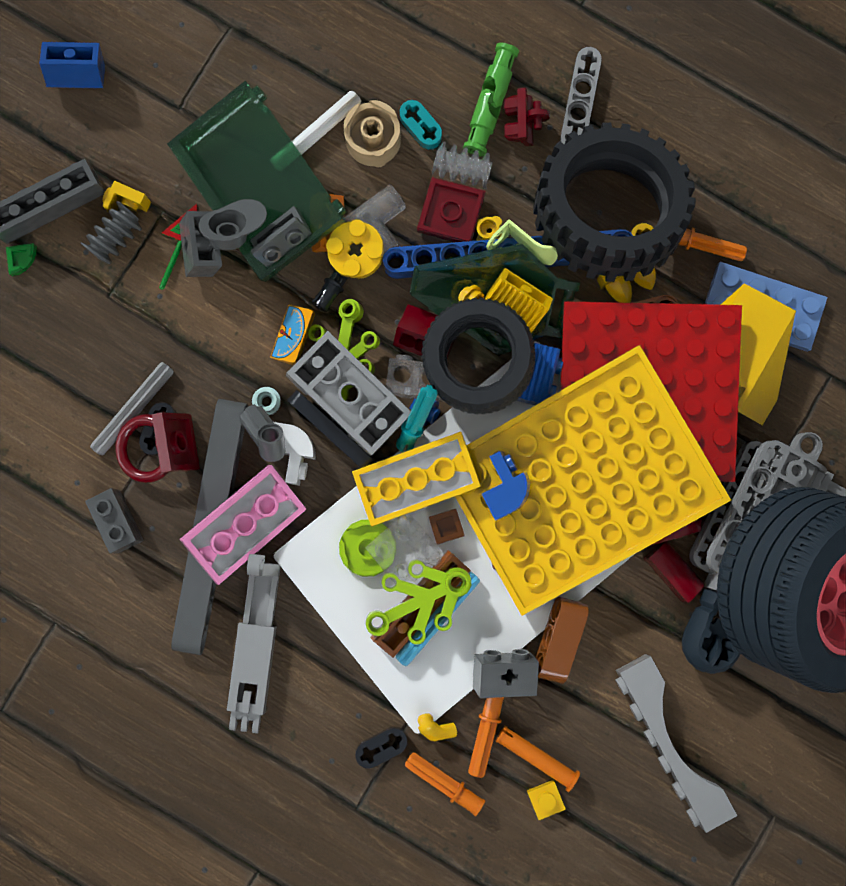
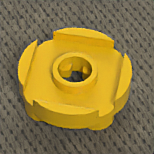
[326,219,384,279]

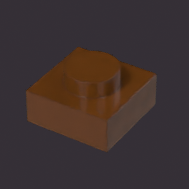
[429,508,465,545]

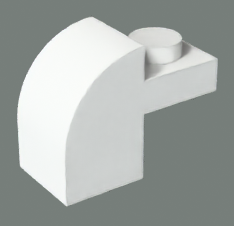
[274,422,316,486]

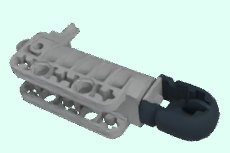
[682,432,846,674]

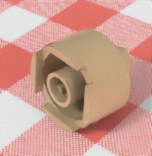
[344,100,401,167]

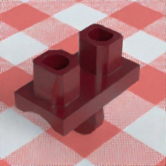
[504,88,550,147]

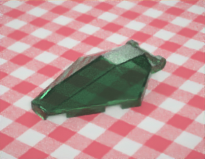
[409,243,580,356]

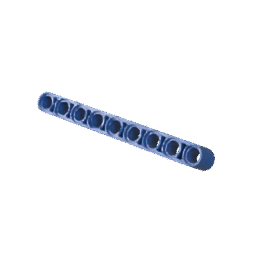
[383,229,633,279]

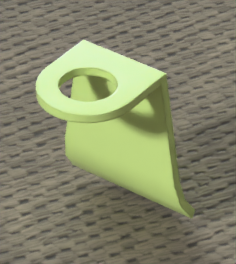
[486,220,558,266]

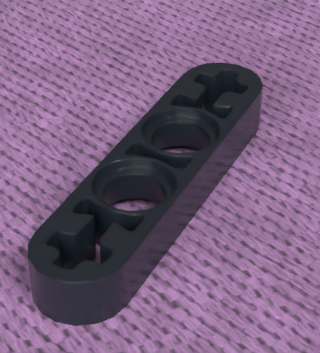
[287,390,376,468]

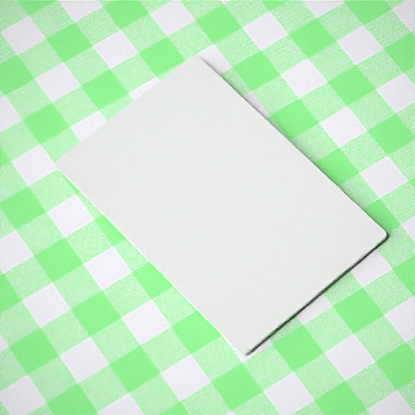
[274,341,636,733]

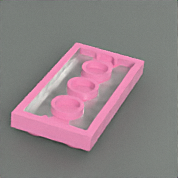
[179,465,306,585]

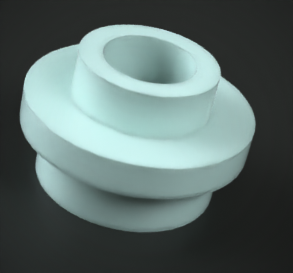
[252,387,281,415]

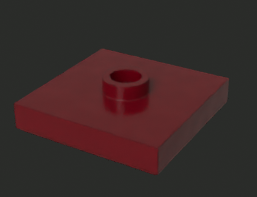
[417,177,486,242]

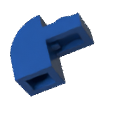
[482,451,530,520]

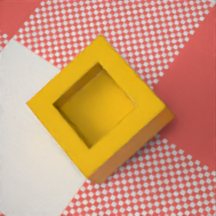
[527,780,566,820]

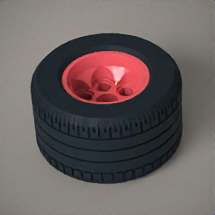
[717,487,846,693]

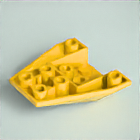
[720,283,796,425]

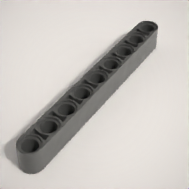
[171,399,248,655]

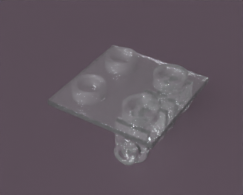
[365,513,444,584]

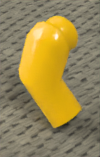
[417,713,457,741]

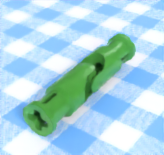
[463,43,519,157]

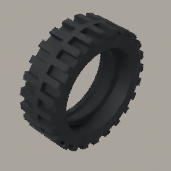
[533,122,696,282]

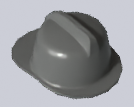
[198,199,267,251]

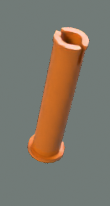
[495,725,580,792]

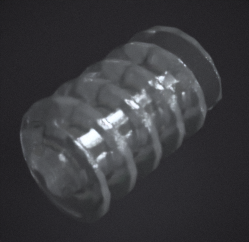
[431,141,493,190]

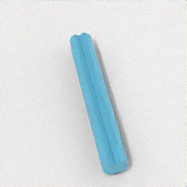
[396,571,480,666]

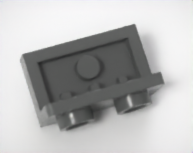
[250,206,312,268]

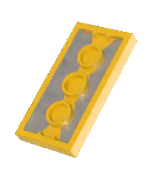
[352,431,482,526]

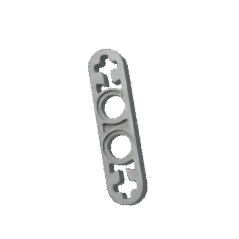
[560,47,601,144]

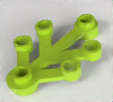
[308,299,380,401]
[365,560,471,645]

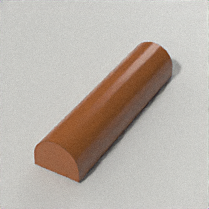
[370,550,471,658]

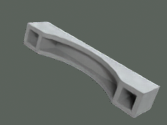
[615,654,737,833]

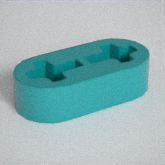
[400,100,442,150]

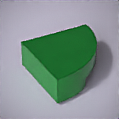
[6,243,37,277]

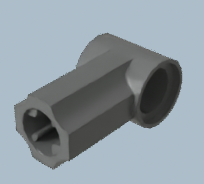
[240,404,286,462]

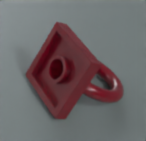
[115,412,200,483]

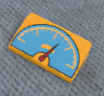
[270,305,315,365]

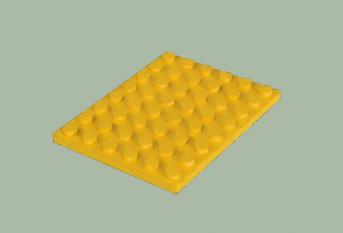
[455,345,731,616]

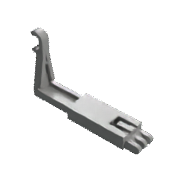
[227,554,281,734]

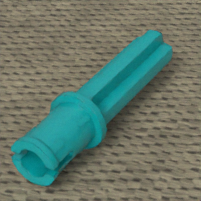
[396,385,438,452]

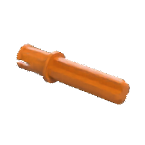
[679,228,747,261]
[468,697,504,778]
[405,752,486,816]

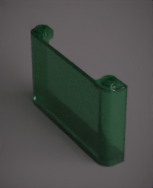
[167,81,347,282]

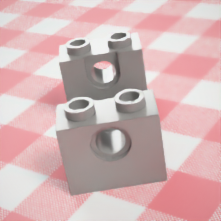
[286,331,411,455]

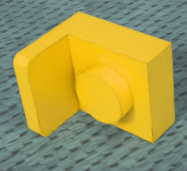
[103,181,151,213]

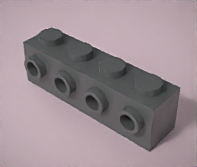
[0,159,105,244]

